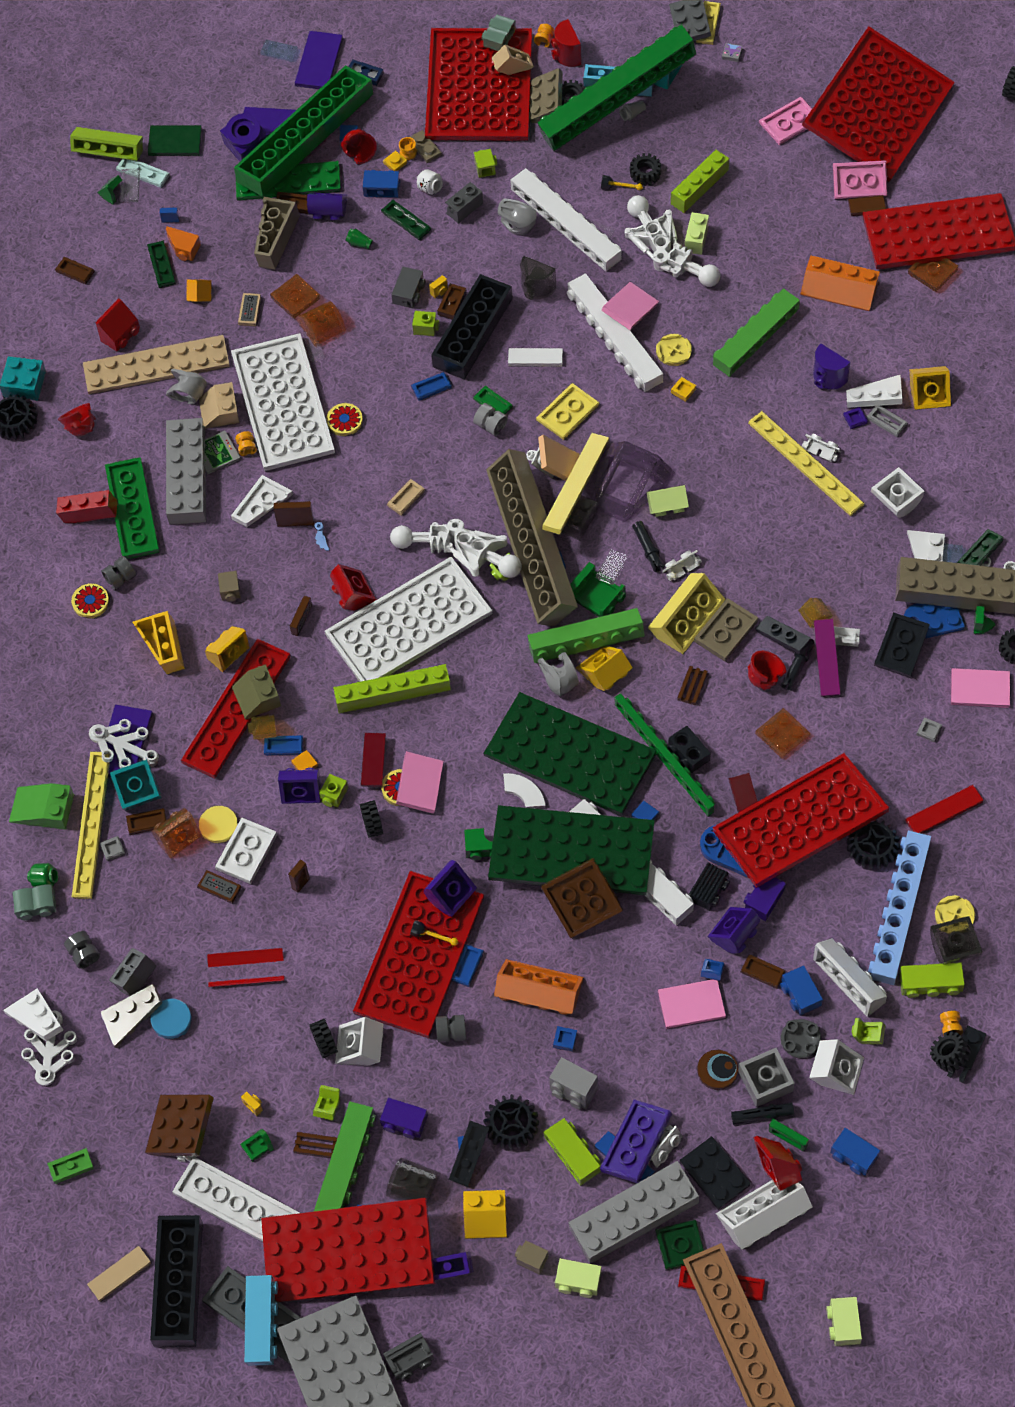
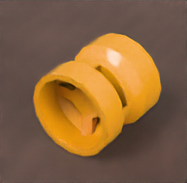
[534,24,555,47]
[399,137,417,160]
[235,431,257,456]
[940,1011,963,1036]

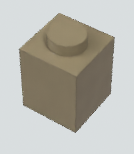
[218,571,241,602]
[515,1240,549,1275]

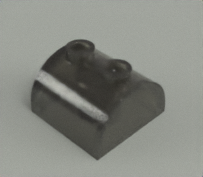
[520,256,556,300]
[930,916,983,965]
[386,1157,441,1204]

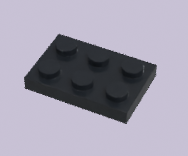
[874,612,930,678]
[679,1136,751,1210]

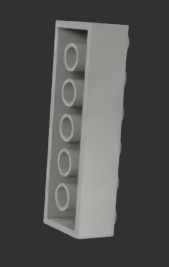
[166,418,206,525]
[568,1161,699,1264]

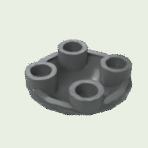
[780,1019,821,1058]

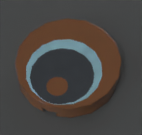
[697,1049,738,1090]

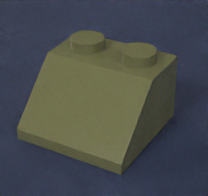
[232,664,281,720]

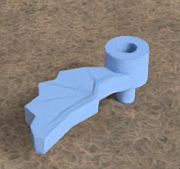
[315,522,329,551]

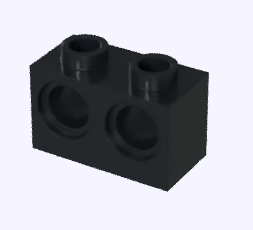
[668,726,711,773]

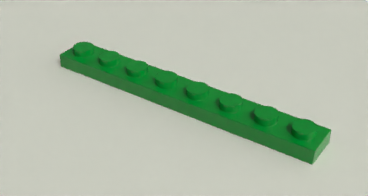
[614,693,715,816]

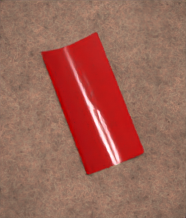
[207,948,284,987]

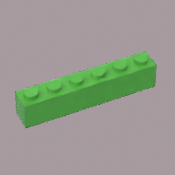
[713,288,800,377]
[527,608,645,663]
[314,1101,377,1211]

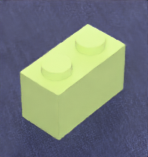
[685,212,709,255]
[646,485,689,517]
[555,1259,601,1298]
[826,1297,862,1346]

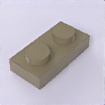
[410,130,441,163]

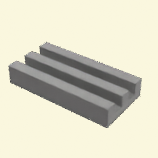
[867,406,908,437]

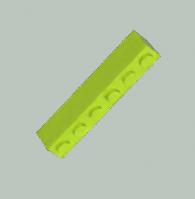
[333,664,451,713]

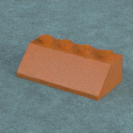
[800,255,880,311]
[494,959,583,1014]

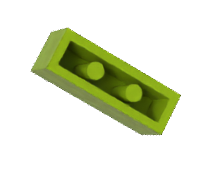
[899,962,964,998]
[544,1118,601,1186]

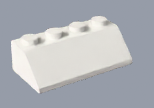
[813,938,887,1017]
[716,1180,812,1249]

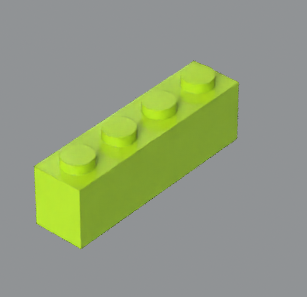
[70,127,143,161]
[671,150,729,213]

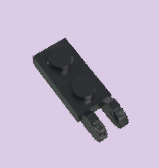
[947,1025,986,1083]

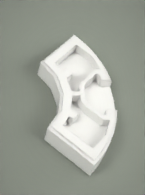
[504,773,545,809]

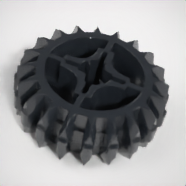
[0,394,38,440]
[846,819,900,870]
[483,1094,539,1150]

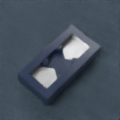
[348,59,384,86]

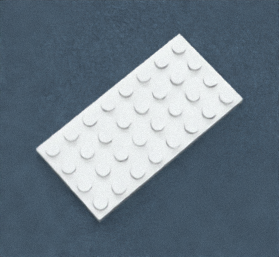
[231,333,335,471]
[325,557,492,682]

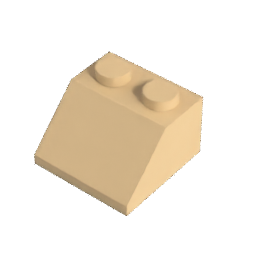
[199,382,239,429]

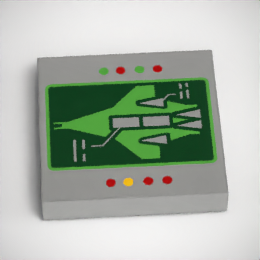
[205,431,241,474]

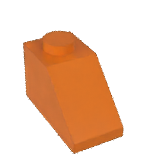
[166,226,201,261]

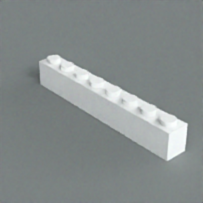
[510,168,622,271]
[567,273,663,392]
[569,799,694,926]

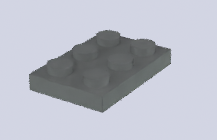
[669,0,711,41]

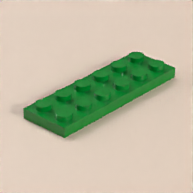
[236,161,341,201]
[105,457,160,559]

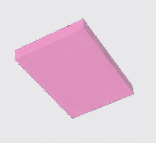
[759,97,812,145]
[833,161,887,199]
[602,282,659,330]
[951,668,1010,708]
[396,751,443,814]
[658,979,726,1029]

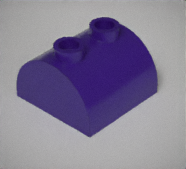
[307,193,347,220]
[813,344,850,389]
[278,767,321,804]
[424,860,477,917]
[707,907,760,954]

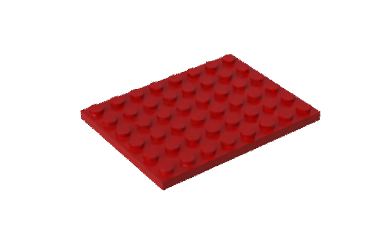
[802,26,955,182]
[425,28,532,141]

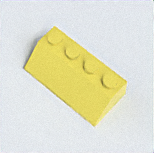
[648,573,726,654]

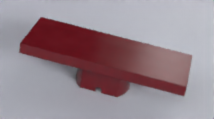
[361,733,386,787]
[728,773,758,813]

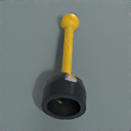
[601,175,643,190]
[410,920,458,946]

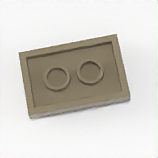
[529,68,563,123]
[694,598,758,661]

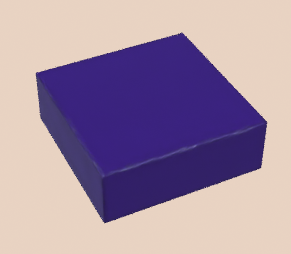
[843,407,868,429]

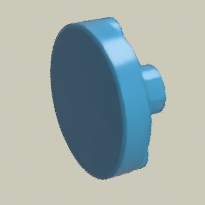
[151,999,192,1039]

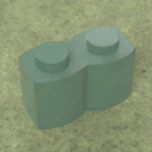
[482,14,516,51]
[13,885,57,920]

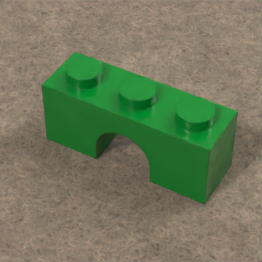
[464,828,493,860]

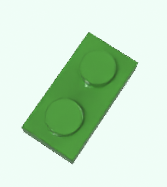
[47,1148,94,1184]

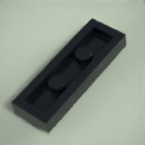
[448,1120,489,1187]

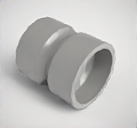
[473,403,508,436]

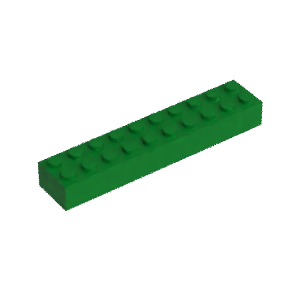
[538,24,697,151]
[234,65,373,197]

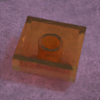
[297,301,346,346]
[152,808,202,859]

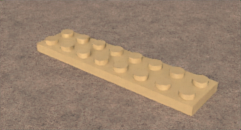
[83,335,230,394]

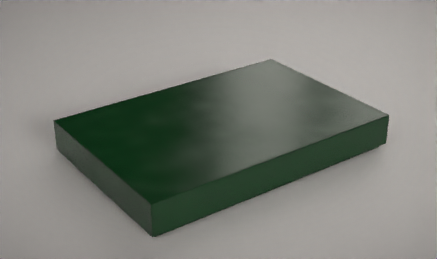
[147,125,202,156]

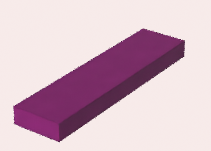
[814,619,840,696]

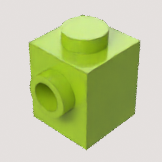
[474,149,497,178]
[412,311,440,336]
[319,774,348,807]

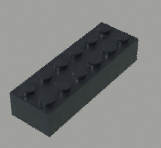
[431,274,513,379]
[150,1215,203,1347]

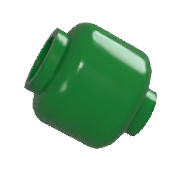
[27,863,58,888]

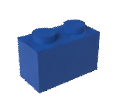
[363,170,400,198]
[780,965,823,1016]
[830,1128,880,1176]

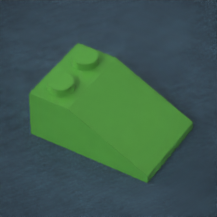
[9,783,74,830]

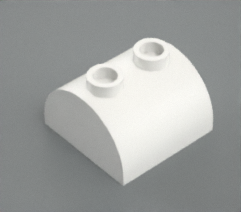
[871,467,925,518]

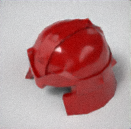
[341,129,377,165]
[58,402,96,436]
[747,650,786,690]

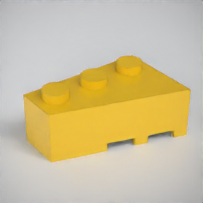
[132,611,185,674]

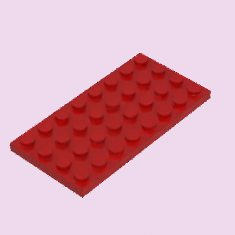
[862,193,1015,270]
[713,753,889,888]
[353,871,484,1038]
[261,1198,435,1302]

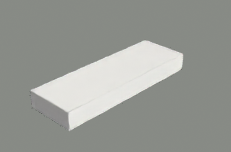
[508,348,563,366]

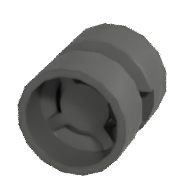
[101,556,137,590]
[64,931,100,969]
[436,1014,466,1043]

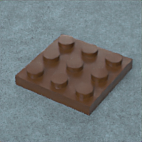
[541,858,623,938]
[145,1094,214,1156]

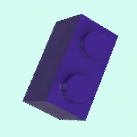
[743,878,786,922]
[380,1098,428,1139]
[432,1251,474,1280]

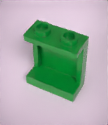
[570,562,626,617]

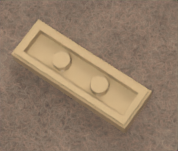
[87,1246,151,1302]

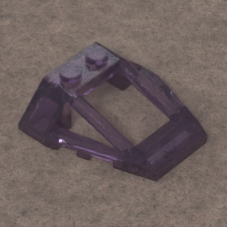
[592,441,675,522]

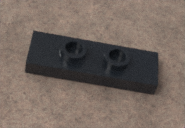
[755,615,812,655]

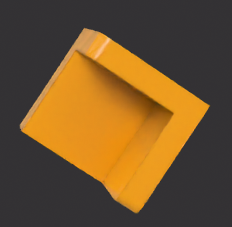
[186,279,211,302]

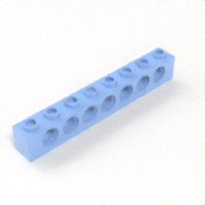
[868,830,931,985]

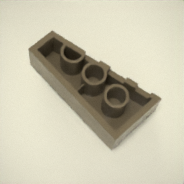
[254,197,300,270]

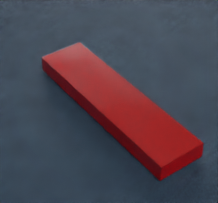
[905,785,983,834]
[678,1266,765,1301]

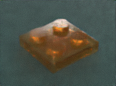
[908,258,958,292]
[270,274,321,319]
[755,708,810,759]

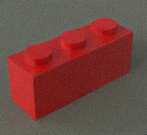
[56,490,117,523]

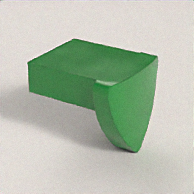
[97,175,123,205]
[973,606,995,635]
[240,1129,274,1162]

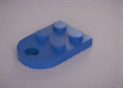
[904,603,965,638]
[700,825,748,877]

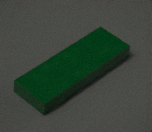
[381,200,431,240]
[147,240,176,288]
[957,529,1004,566]

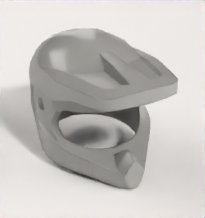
[497,198,537,235]
[166,369,207,404]
[538,652,579,696]

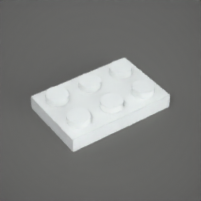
[215,818,277,884]

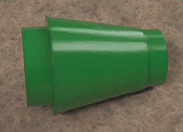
[345,228,373,249]

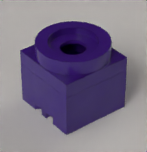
[220,111,268,161]

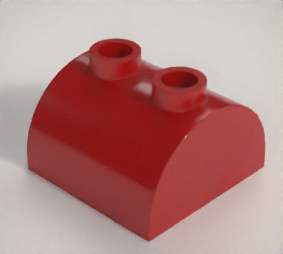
[551,19,581,67]
[330,564,376,611]

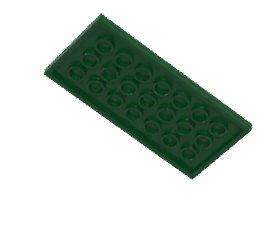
[483,692,657,816]
[488,805,655,896]

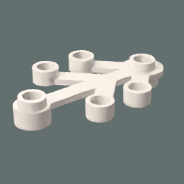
[89,719,159,769]
[21,1011,77,1086]

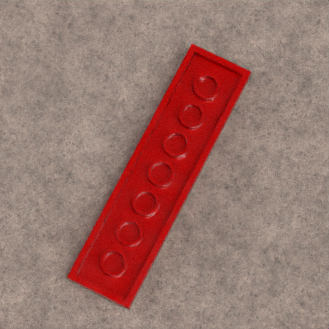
[181,639,291,779]

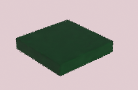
[655,1220,704,1271]

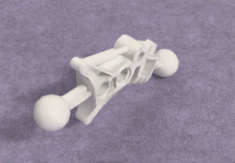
[625,195,721,287]
[390,519,522,578]

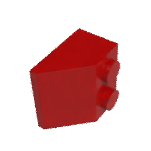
[95,298,140,352]
[753,1136,802,1191]

